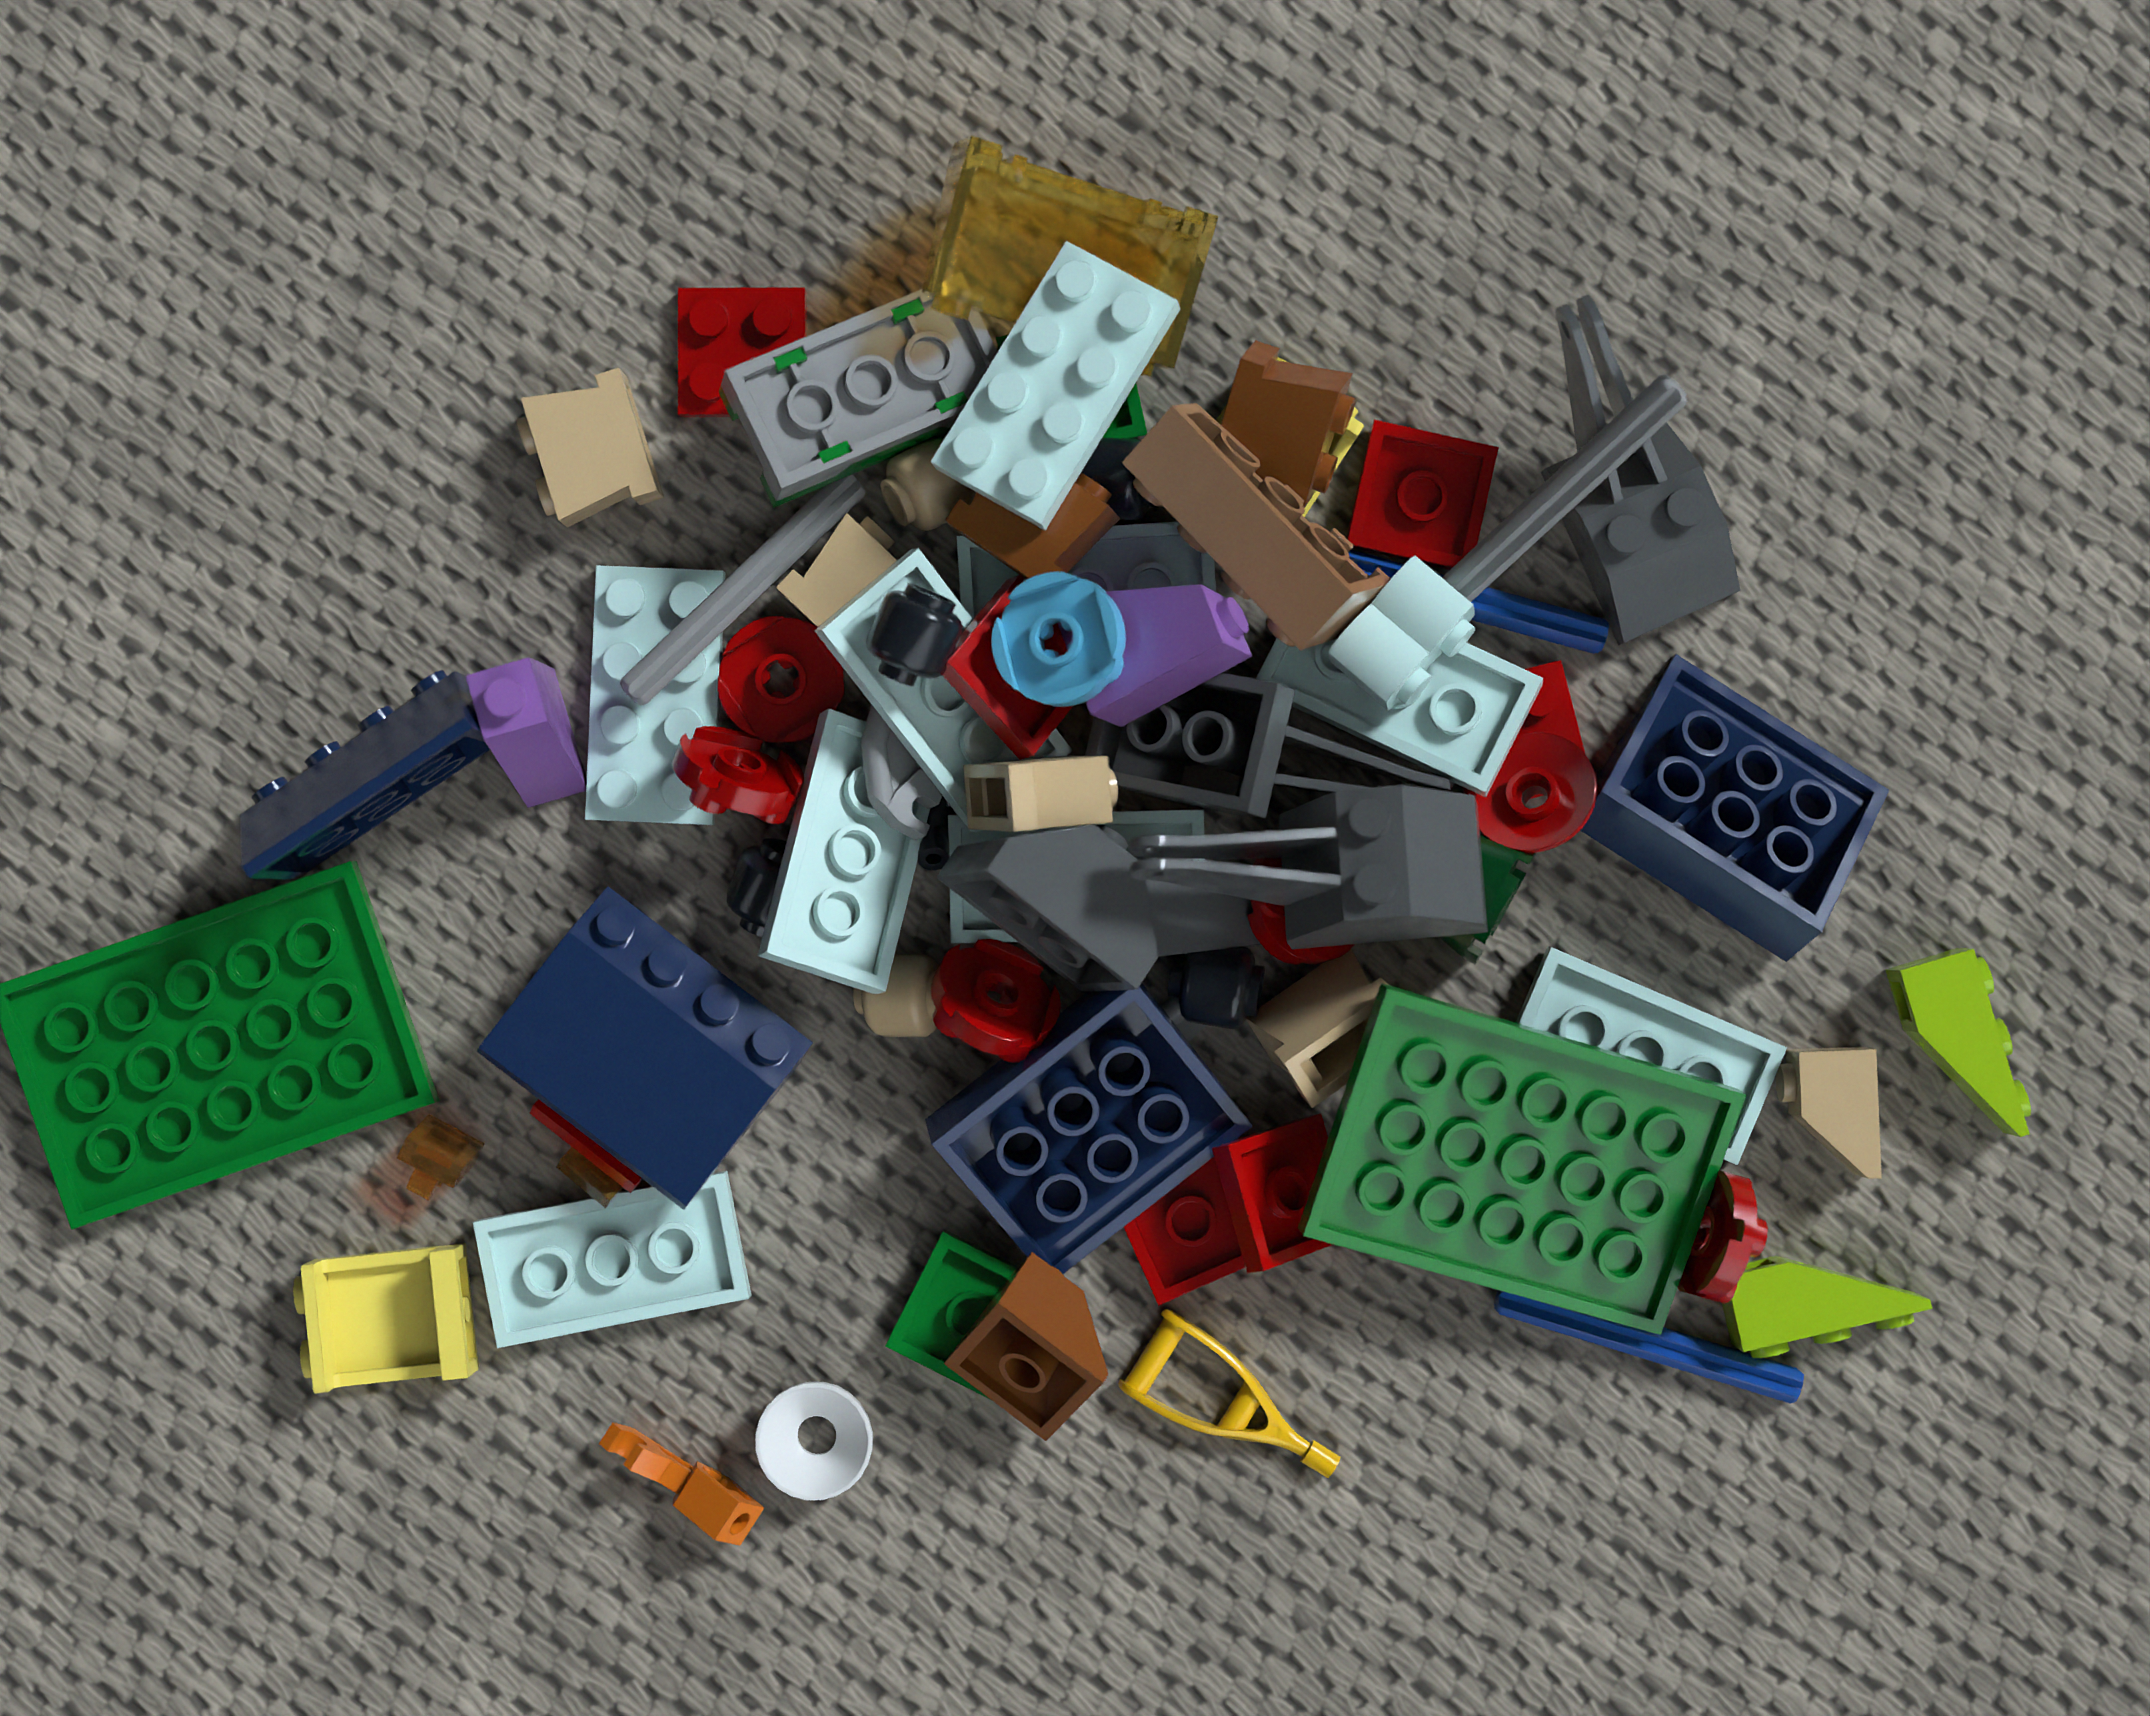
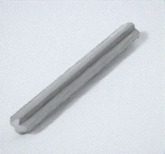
[1442,374,1687,602]
[620,475,866,705]

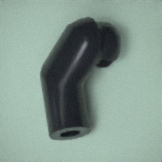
[918,786,957,871]

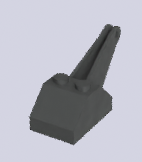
[1541,295,1740,645]
[1085,673,1454,818]
[1129,785,1488,949]
[936,824,1261,992]

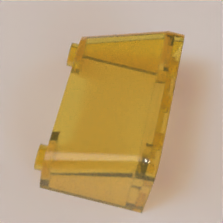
[922,135,1219,377]

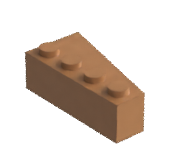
[1122,403,1391,650]

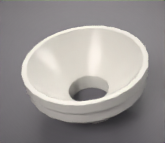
[755,1382,873,1500]

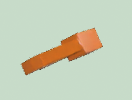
[599,1422,764,1545]

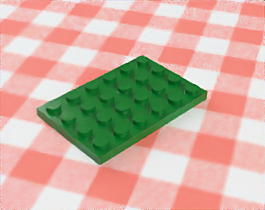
[0,861,440,1230]
[1298,983,1746,1335]

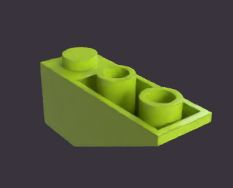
[1885,948,2031,1137]
[1722,1256,1932,1358]

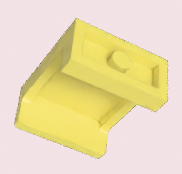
[293,1243,479,1394]

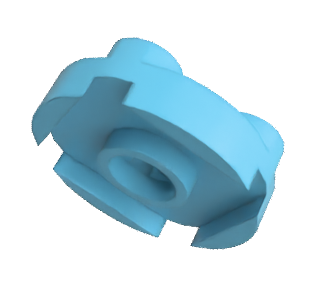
[992,572,1126,707]

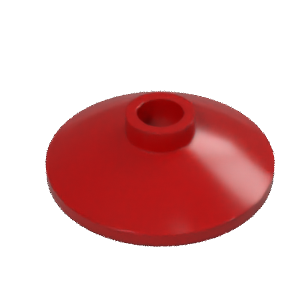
[1468,732,1597,853]

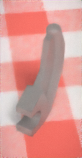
[860,704,942,840]

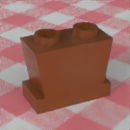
[1221,340,1356,508]
[945,473,1120,580]

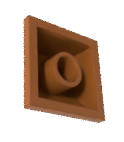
[944,1252,1109,1441]

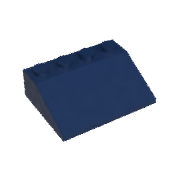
[1580,654,1889,962]
[240,670,490,880]
[477,886,813,1210]
[925,983,1253,1274]

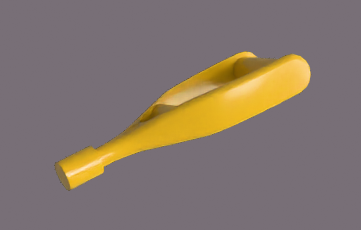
[1118,1309,1340,1478]

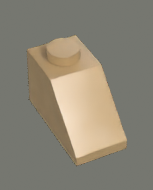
[1776,1047,1882,1179]

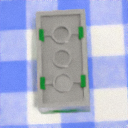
[719,274,998,508]

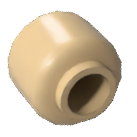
[880,436,975,531]
[853,954,939,1037]

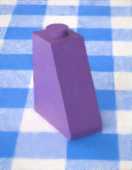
[1058,584,1252,727]
[466,657,587,808]

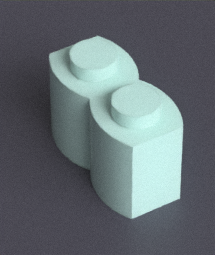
[1328,555,1475,711]

